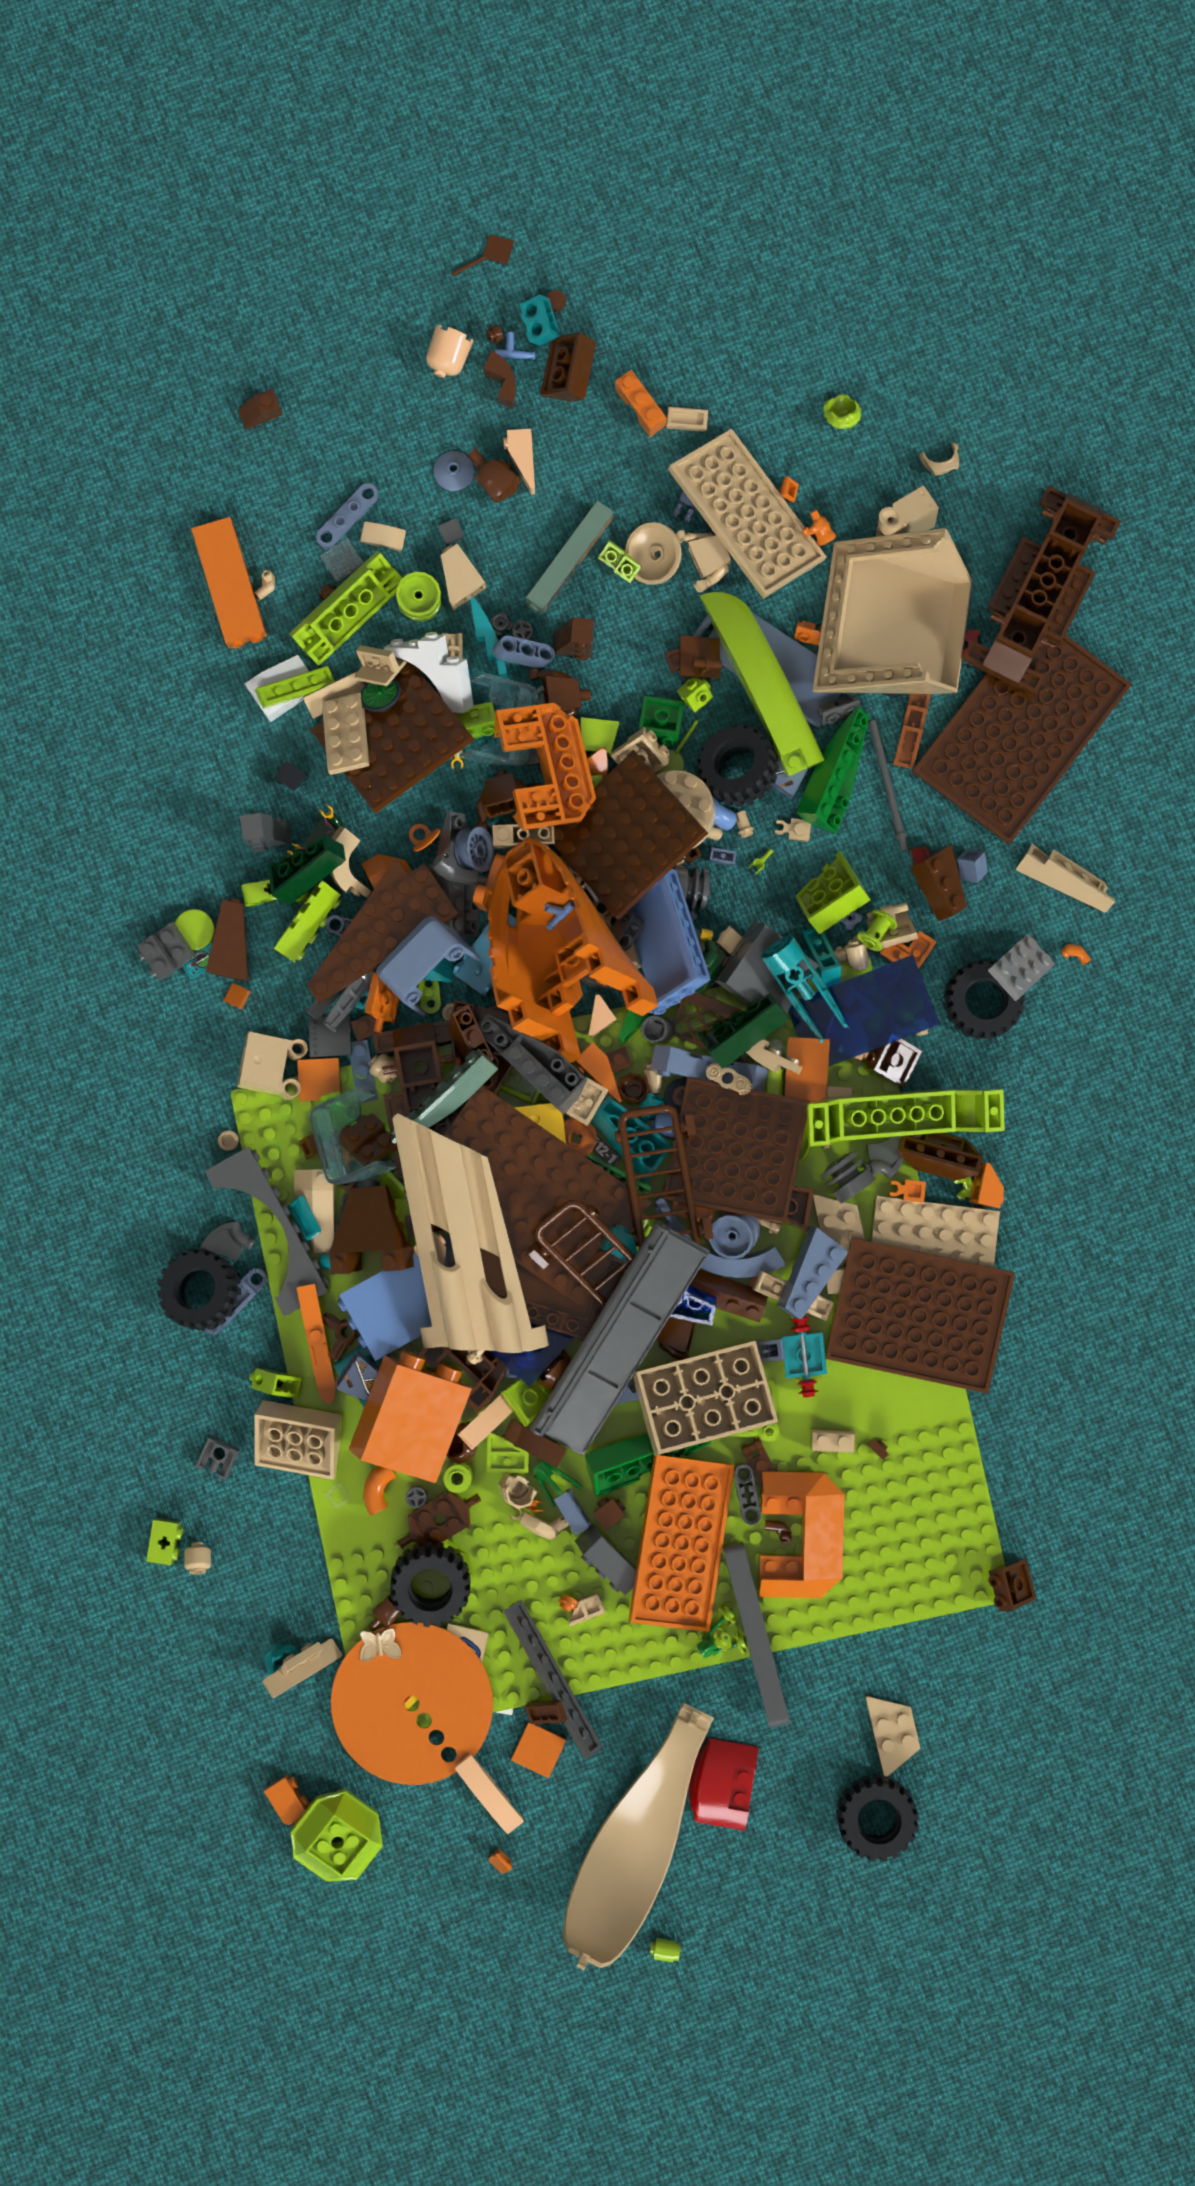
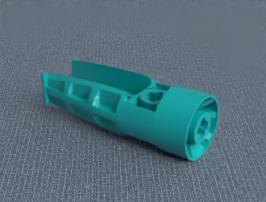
[760,935,847,1043]

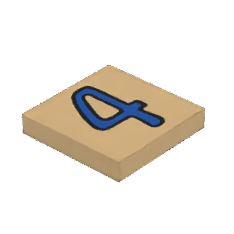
[447,1623,489,1662]

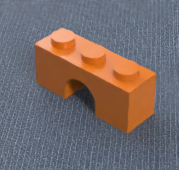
[615,370,667,437]

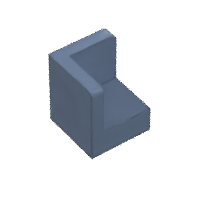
[957,849,988,883]

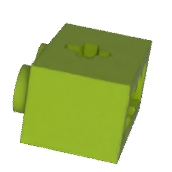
[146,1518,183,1565]

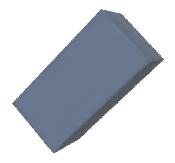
[709,847,737,866]

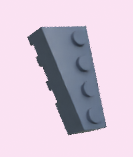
[777,1226,848,1320]

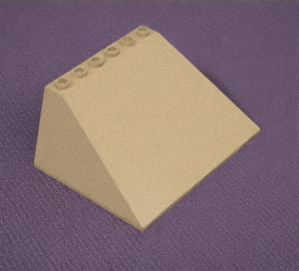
[813,528,972,694]

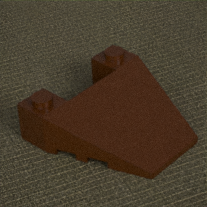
[329,1185,414,1275]
[418,1347,514,1413]

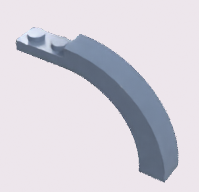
[654,1196,786,1278]

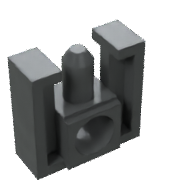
[195,1436,241,1480]

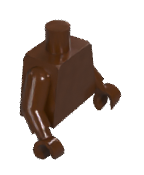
[528,669,591,717]
[477,769,527,832]
[656,1303,712,1361]

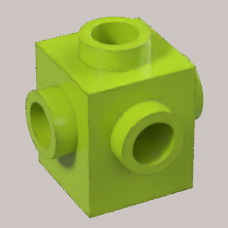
[677,677,713,712]

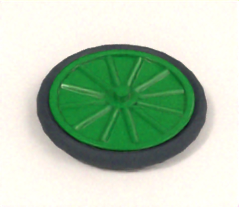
[361,679,401,712]

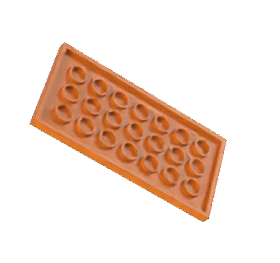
[628,1455,735,1632]

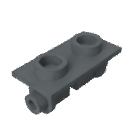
[817,695,860,726]

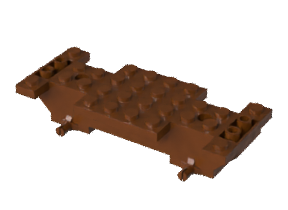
[962,485,1121,696]
[373,1020,468,1237]

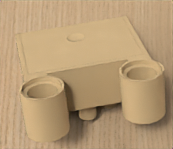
[237,1032,308,1100]

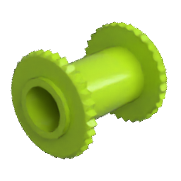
[857,909,897,951]
[443,1462,474,1493]

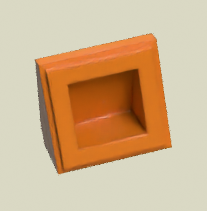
[224,983,251,1010]
[488,1848,513,1874]

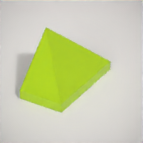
[382,1166,408,1199]

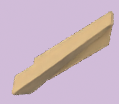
[1016,844,1116,912]

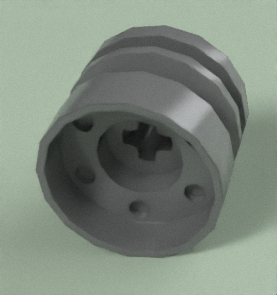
[672,865,710,911]
[820,1150,876,1204]

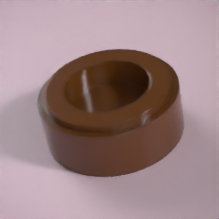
[547,290,566,312]

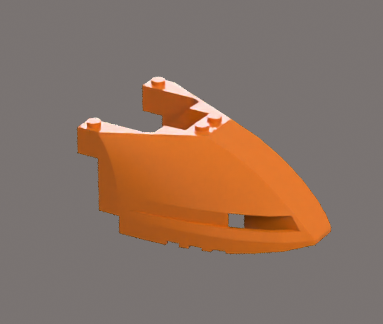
[488,837,658,1063]

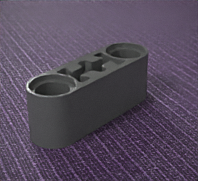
[734,1463,761,1525]

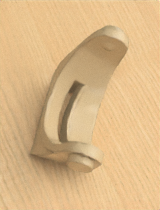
[919,442,959,476]

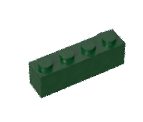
[268,835,346,905]
[698,993,789,1069]

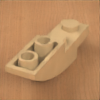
[746,1039,803,1075]

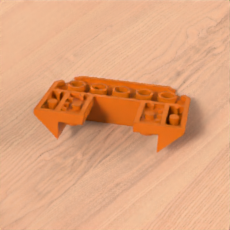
[494,703,596,830]
[758,1471,845,1598]

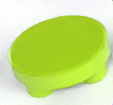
[175,909,216,951]

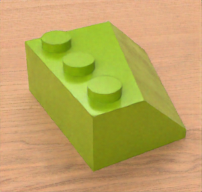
[795,850,870,934]

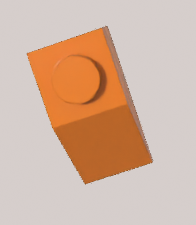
[969,1162,1004,1208]

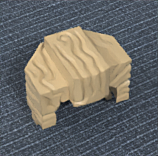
[498,1472,537,1509]

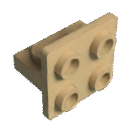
[354,645,408,686]

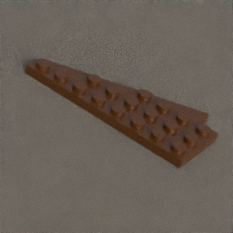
[307,859,458,1004]

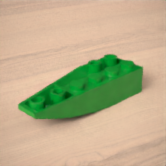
[796,707,869,834]

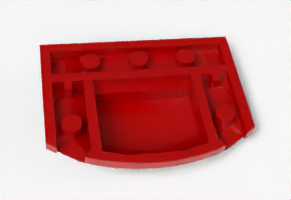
[689,1738,759,1831]

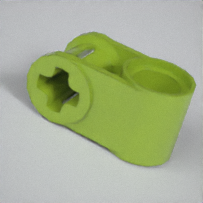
[241,880,278,906]

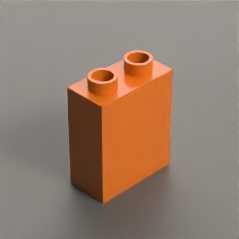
[349,1350,472,1483]

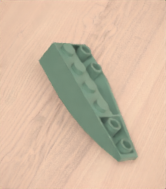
[391,1048,498,1144]

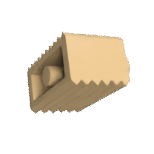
[810,1429,855,1453]

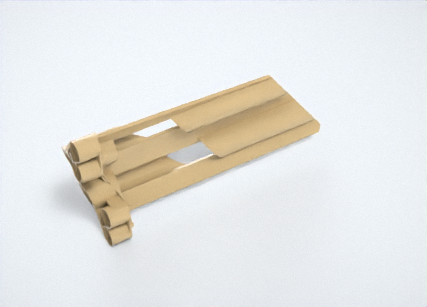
[392,1113,549,1353]

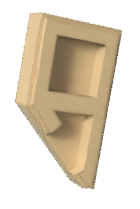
[568,1592,606,1627]

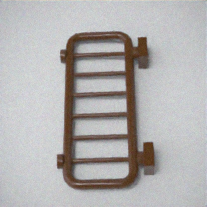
[614,1104,714,1249]
[529,1200,635,1307]

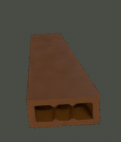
[206,898,249,982]

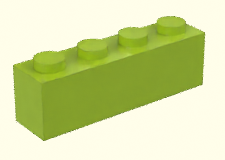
[273,881,341,962]

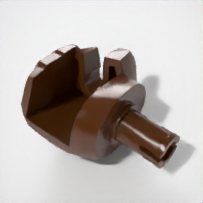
[467,448,521,503]

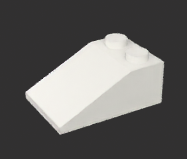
[245,655,310,722]

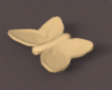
[360,1628,402,1662]

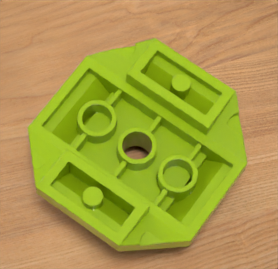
[290,1788,383,1882]

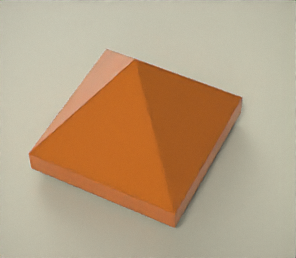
[779,476,799,503]

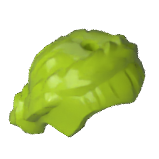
[823,394,862,429]

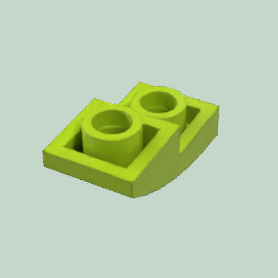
[598,540,641,583]

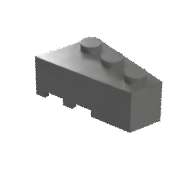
[240,813,292,853]
[575,1523,636,1595]

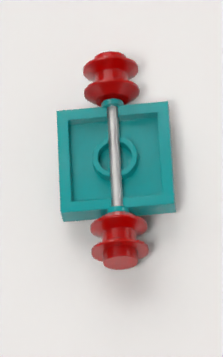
[781,1314,827,1398]

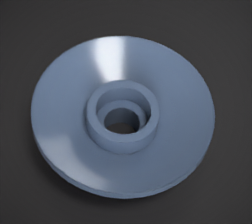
[434,451,474,491]

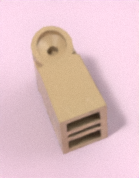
[876,485,939,537]

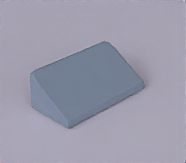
[555,1488,591,1535]

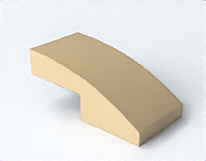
[360,522,406,551]

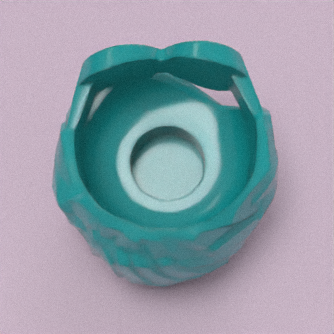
[264,1644,299,1675]

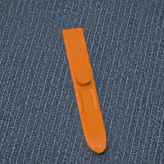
[296,1283,336,1404]

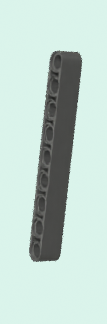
[722,1541,790,1728]

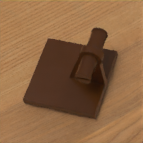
[680,636,722,679]

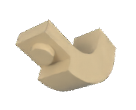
[330,826,372,898]

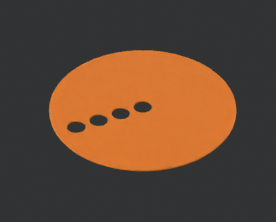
[331,1622,493,1785]

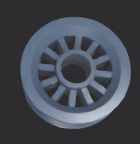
[454,827,495,872]

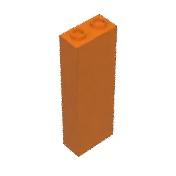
[191,517,267,649]

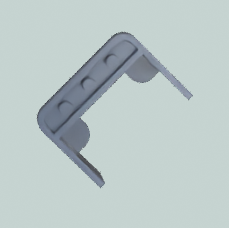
[376,916,480,1017]

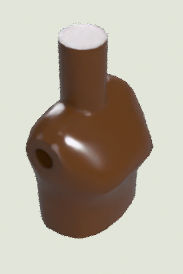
[368,1595,402,1631]

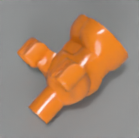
[802,509,836,546]

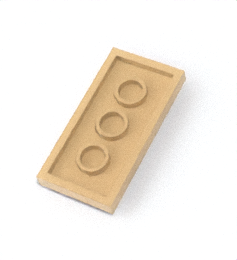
[322,693,369,775]

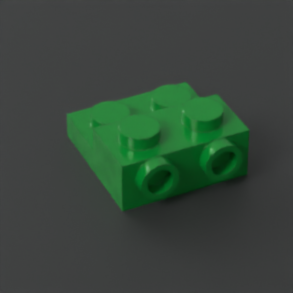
[638,696,684,746]

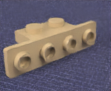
[262,1639,342,1698]

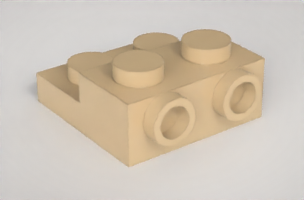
[611,727,670,773]

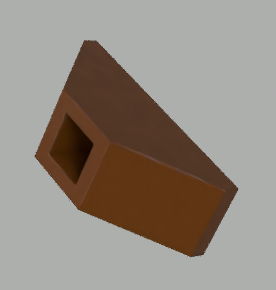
[449,1004,494,1061]

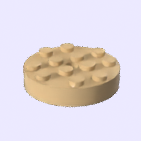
[657,770,716,848]

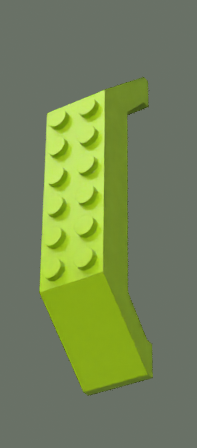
[807,1089,1005,1146]

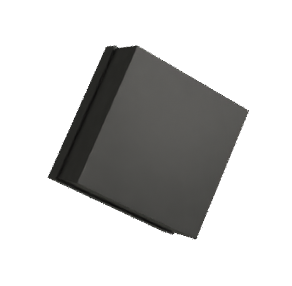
[713,921,818,1013]

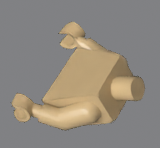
[676,530,731,593]

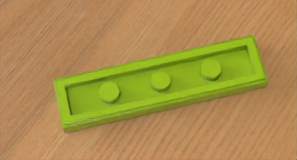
[255,666,335,709]

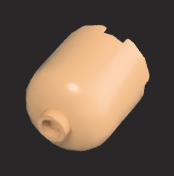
[426,325,474,378]

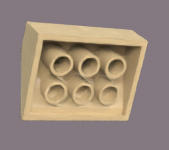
[255,1400,342,1480]

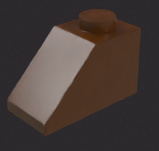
[238,389,283,429]

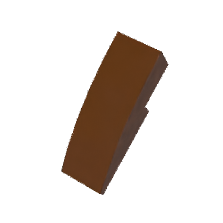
[502,1419,567,1468]

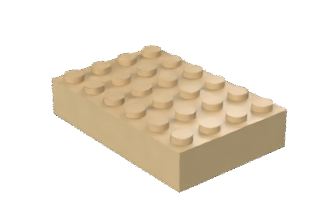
[633,1341,778,1456]

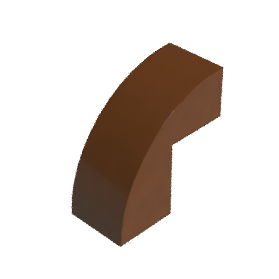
[483,351,516,409]

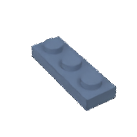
[350,1039,378,1103]

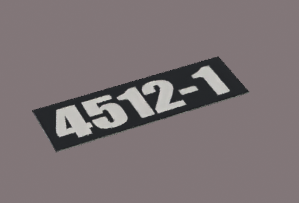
[579,1135,621,1166]

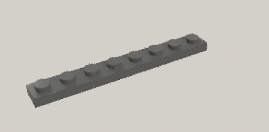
[503,1600,602,1759]

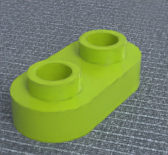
[418,980,441,1014]

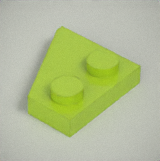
[487,1432,529,1473]

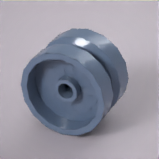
[709,1212,760,1259]

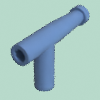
[495,332,536,360]
[544,901,576,930]

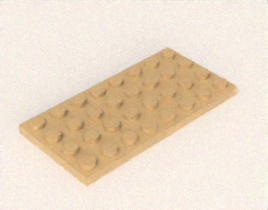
[668,429,826,599]

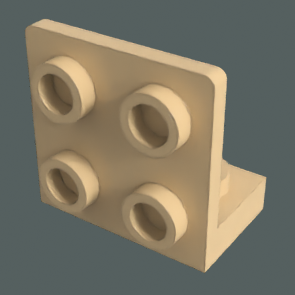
[566,1078,609,1126]

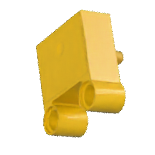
[515,1103,566,1143]

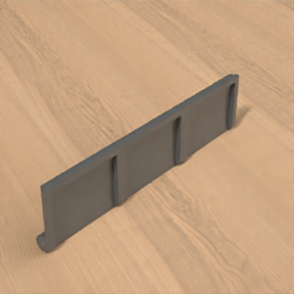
[529,1221,710,1455]

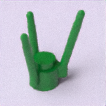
[532,1461,583,1507]

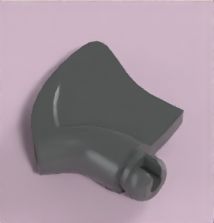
[863,1136,904,1179]
[199,1222,255,1261]

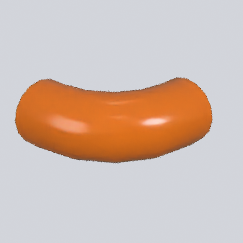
[363,1466,397,1516]

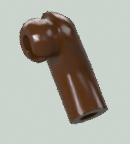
[765,1520,792,1544]

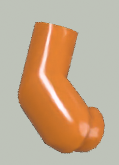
[1061,944,1092,966]

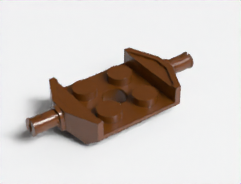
[397,1490,482,1549]

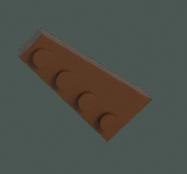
[786,1186,814,1231]

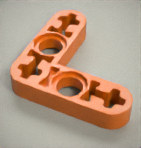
[473,853,505,912]

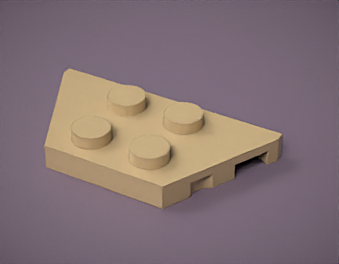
[813,1195,865,1268]
[865,1696,921,1777]

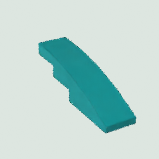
[470,597,508,679]

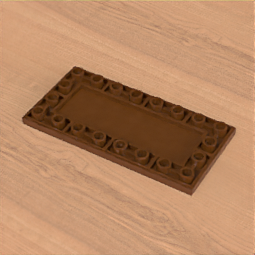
[449,1248,622,1340]

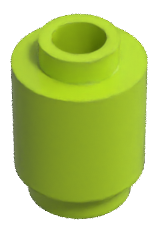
[649,1938,681,1963]

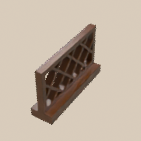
[673,993,748,1063]

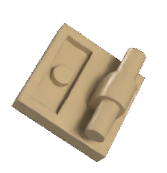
[866,903,918,948]

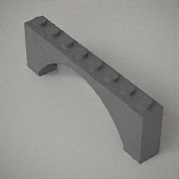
[205,1147,331,1316]

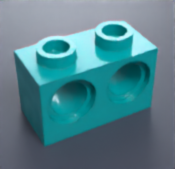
[520,294,560,346]

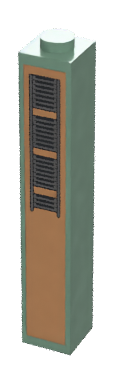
[526,500,614,614]

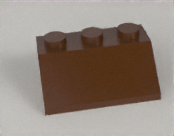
[540,332,596,402]

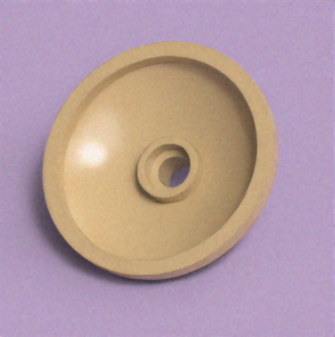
[625,522,681,585]

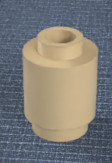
[845,938,869,970]

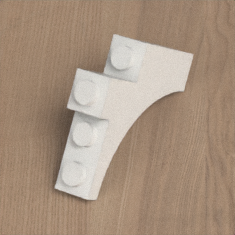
[384,632,474,713]

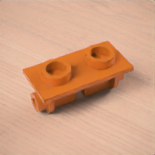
[794,620,822,646]

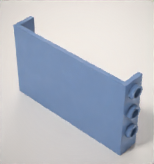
[627,869,711,1015]
[337,1234,453,1362]

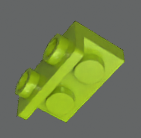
[453,702,495,738]

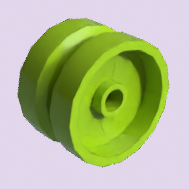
[396,572,441,622]

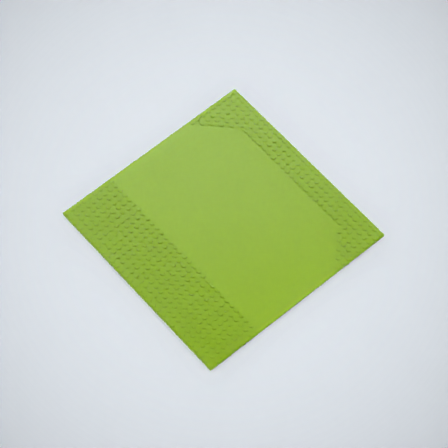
[231,957,1005,1728]

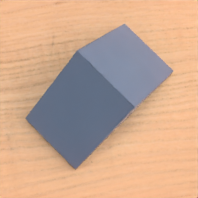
[756,1338,785,1362]

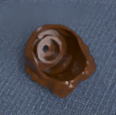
[446,1422,477,1464]

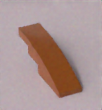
[893,694,931,769]

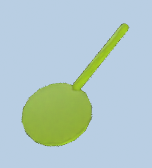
[656,720,699,774]

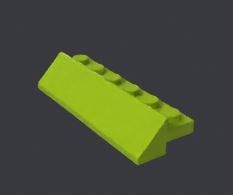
[289,551,402,666]

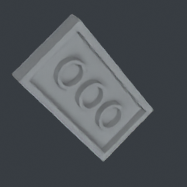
[988,934,1055,1001]

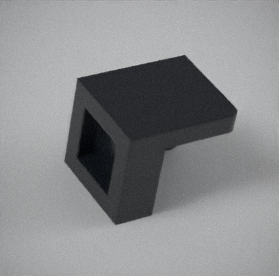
[275,761,308,791]

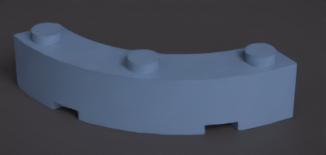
[650,1045,769,1092]

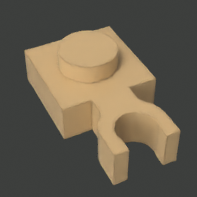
[775,818,811,842]

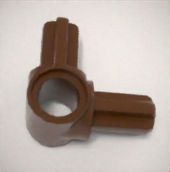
[322,1312,359,1361]

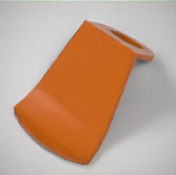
[409,824,440,852]

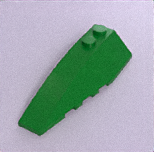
[585,1434,711,1497]

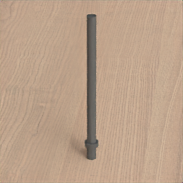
[868,720,908,851]

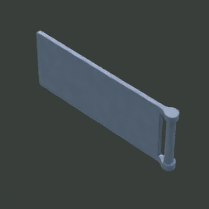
[693,591,841,728]

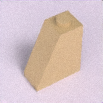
[441,544,486,611]

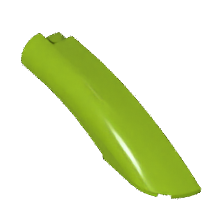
[700,592,825,778]

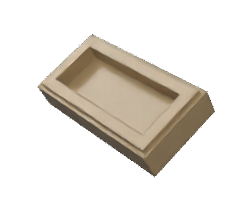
[666,407,708,432]

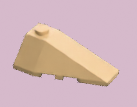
[294,1169,336,1253]

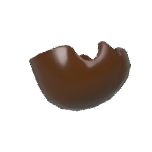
[618,1072,649,1104]

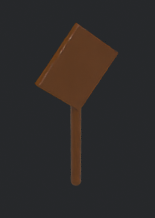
[451,234,514,276]

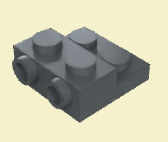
[137,922,196,980]

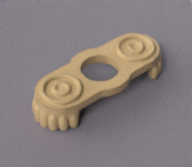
[706,1063,752,1095]

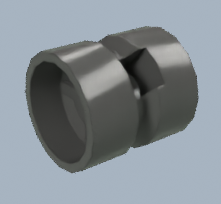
[641,1016,675,1043]

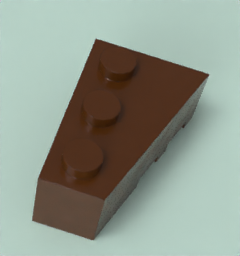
[552,617,594,661]
[910,844,967,921]

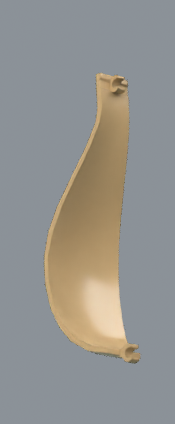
[563,1703,714,1970]

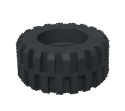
[697,724,779,807]
[943,959,1025,1040]
[157,1249,241,1331]
[390,1541,471,1627]
[836,1774,919,1862]

